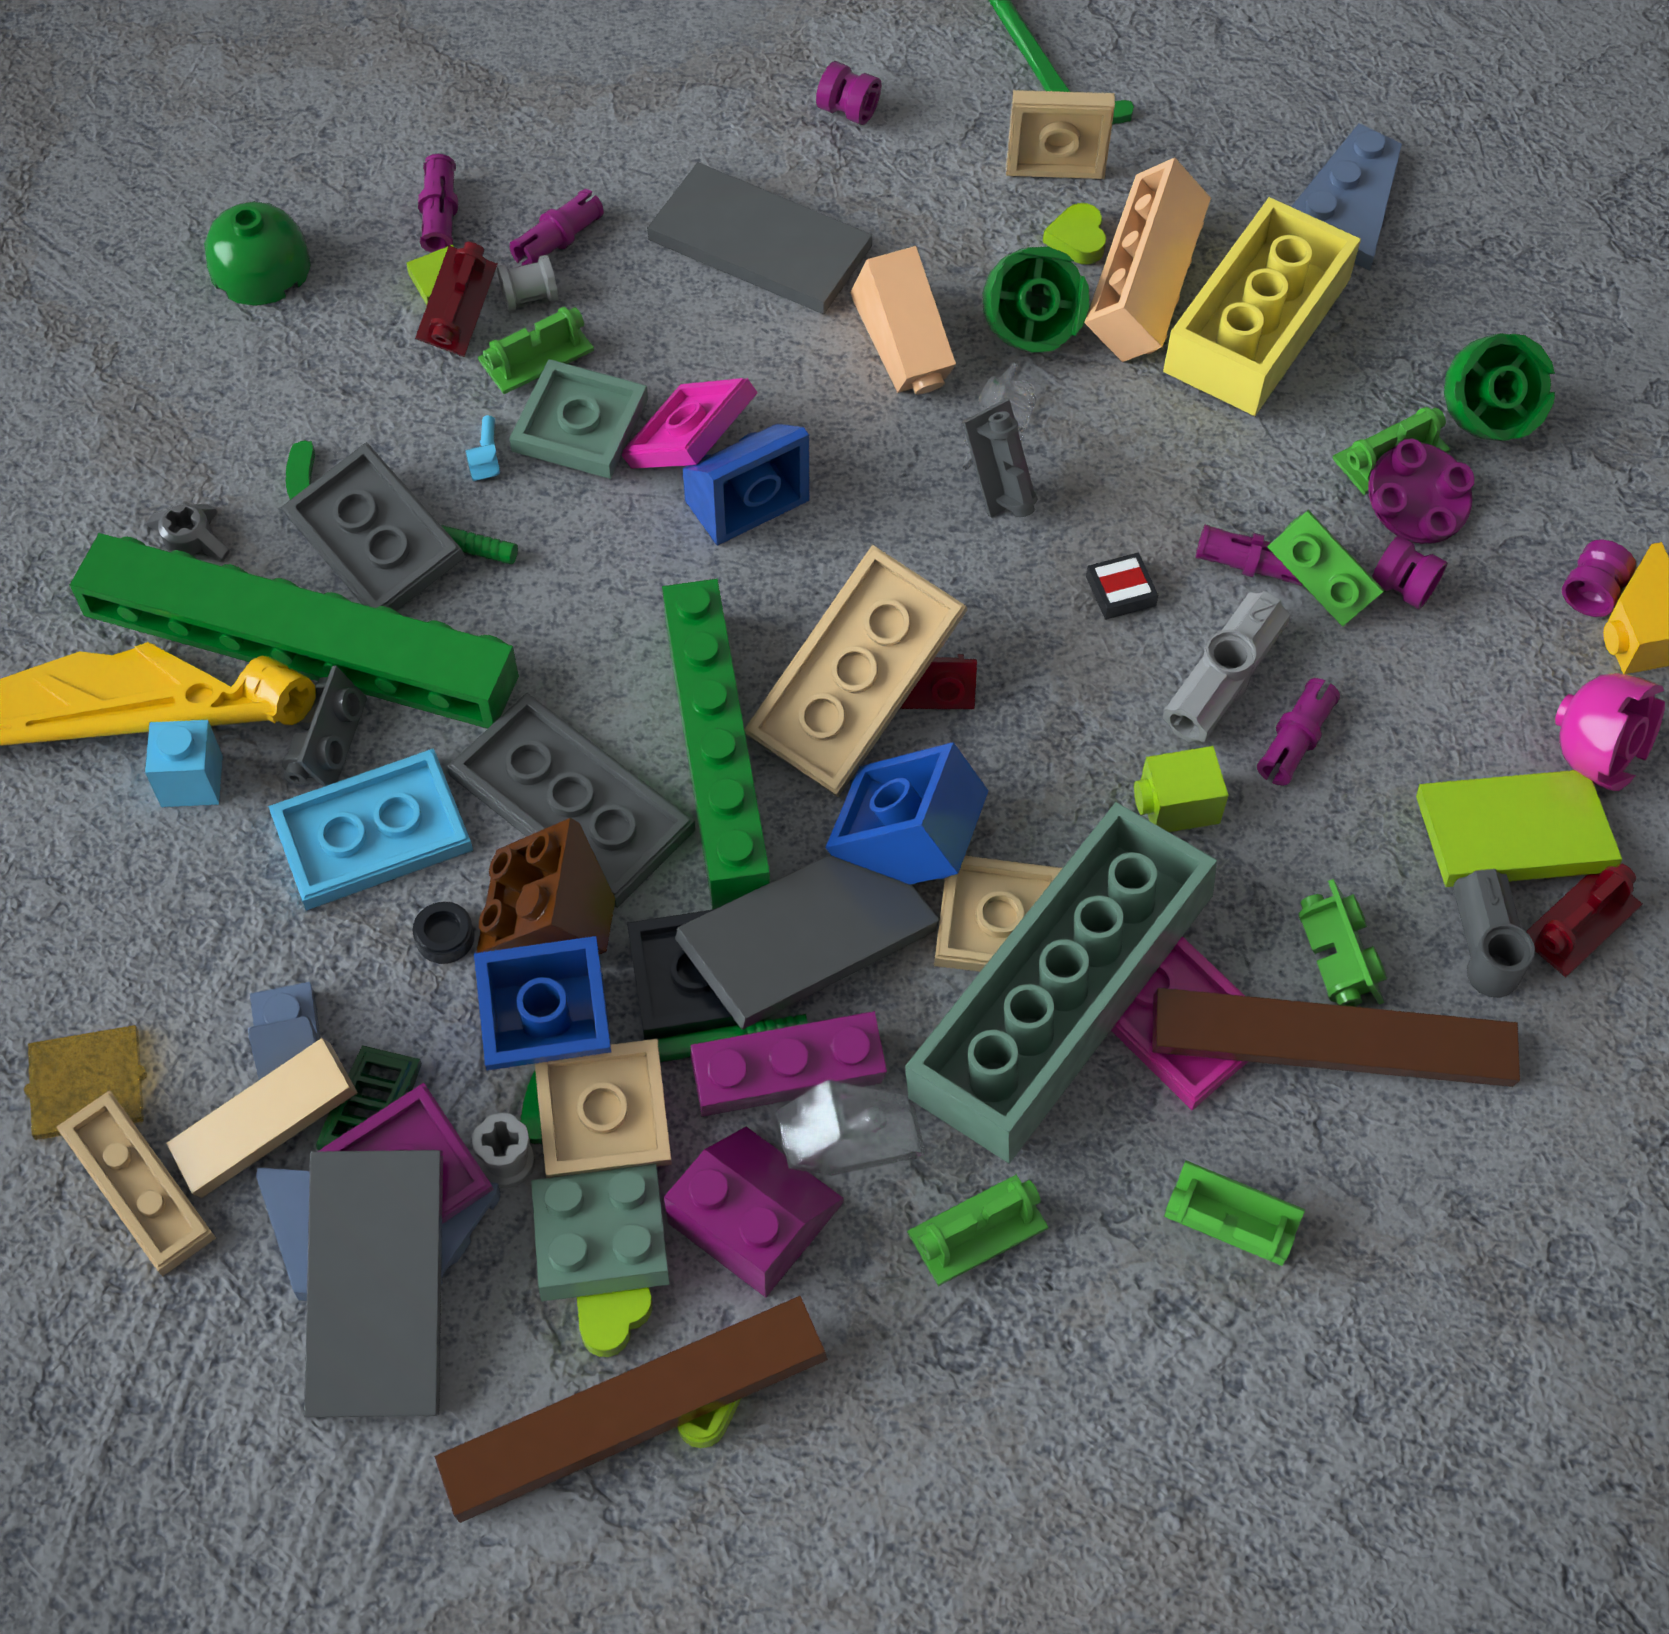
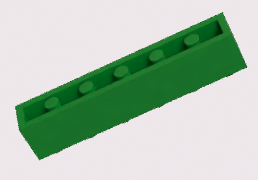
[662,578,770,909]

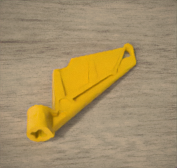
[0,642,316,746]

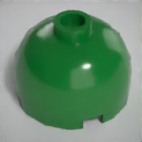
[204,201,311,306]
[982,246,1089,352]
[1444,333,1555,441]

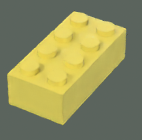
[1163,197,1361,416]

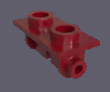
[415,242,498,357]
[900,654,977,709]
[1526,864,1643,978]

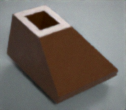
[476,818,615,955]

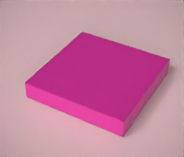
[621,378,758,469]

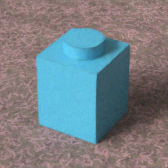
[145,720,223,807]

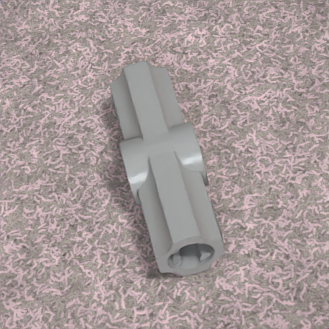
[1163,591,1291,743]

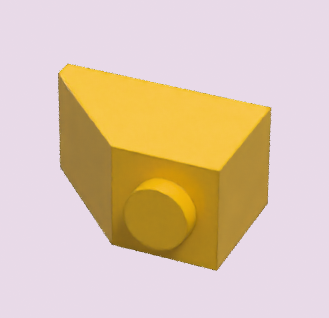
[1603,542,1669,674]

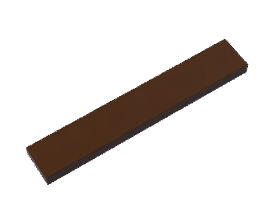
[1152,988,1520,1087]
[434,1295,828,1523]

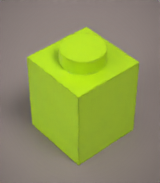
[1134,746,1229,832]

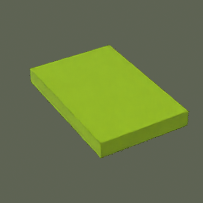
[1416,770,1622,887]

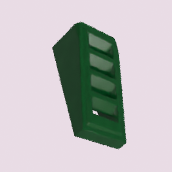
[316,1045,422,1151]

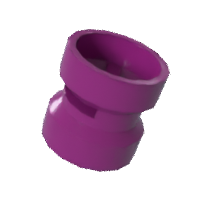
[816,61,882,125]
[1372,535,1448,610]
[1561,539,1636,617]

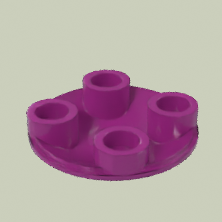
[1368,439,1475,544]

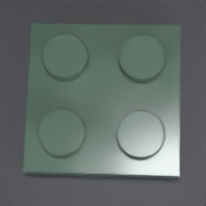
[509,359,648,479]
[531,1164,670,1302]

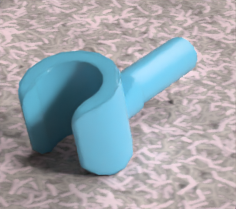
[465,415,500,481]

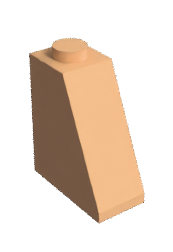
[850,246,956,395]

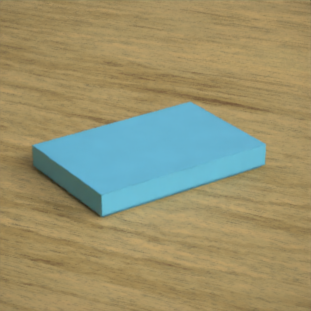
[268,748,473,910]

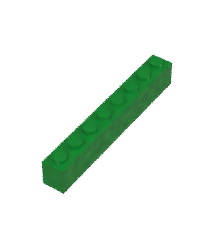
[70,533,519,729]

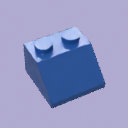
[683,424,810,546]
[825,742,989,885]
[474,936,611,1070]

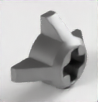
[146,504,230,562]

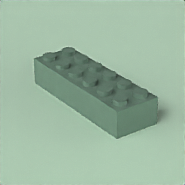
[905,802,1217,1164]

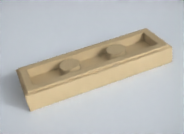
[166,1038,358,1198]
[56,1090,216,1277]

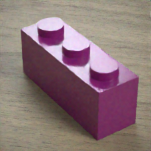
[691,1011,887,1117]

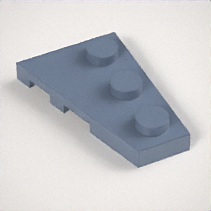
[1291,123,1402,271]

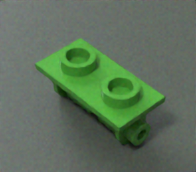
[478,307,594,394]
[1332,407,1450,495]
[1267,510,1384,627]
[1299,879,1387,1007]
[1164,1160,1305,1266]
[907,1174,1048,1286]

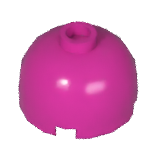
[1555,673,1665,791]

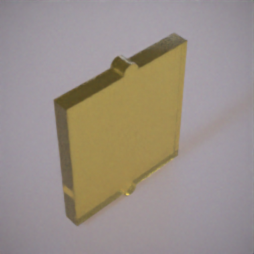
[24,1025,147,1140]

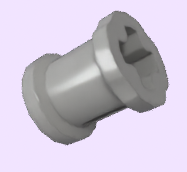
[497,255,559,312]
[472,1113,535,1188]

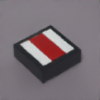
[1086,552,1159,620]

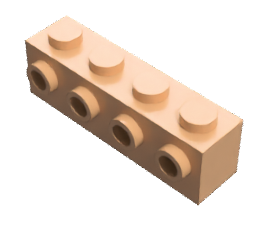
[1084,158,1211,362]

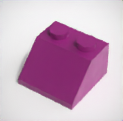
[664,1126,844,1298]

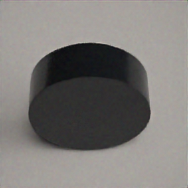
[412,902,475,964]

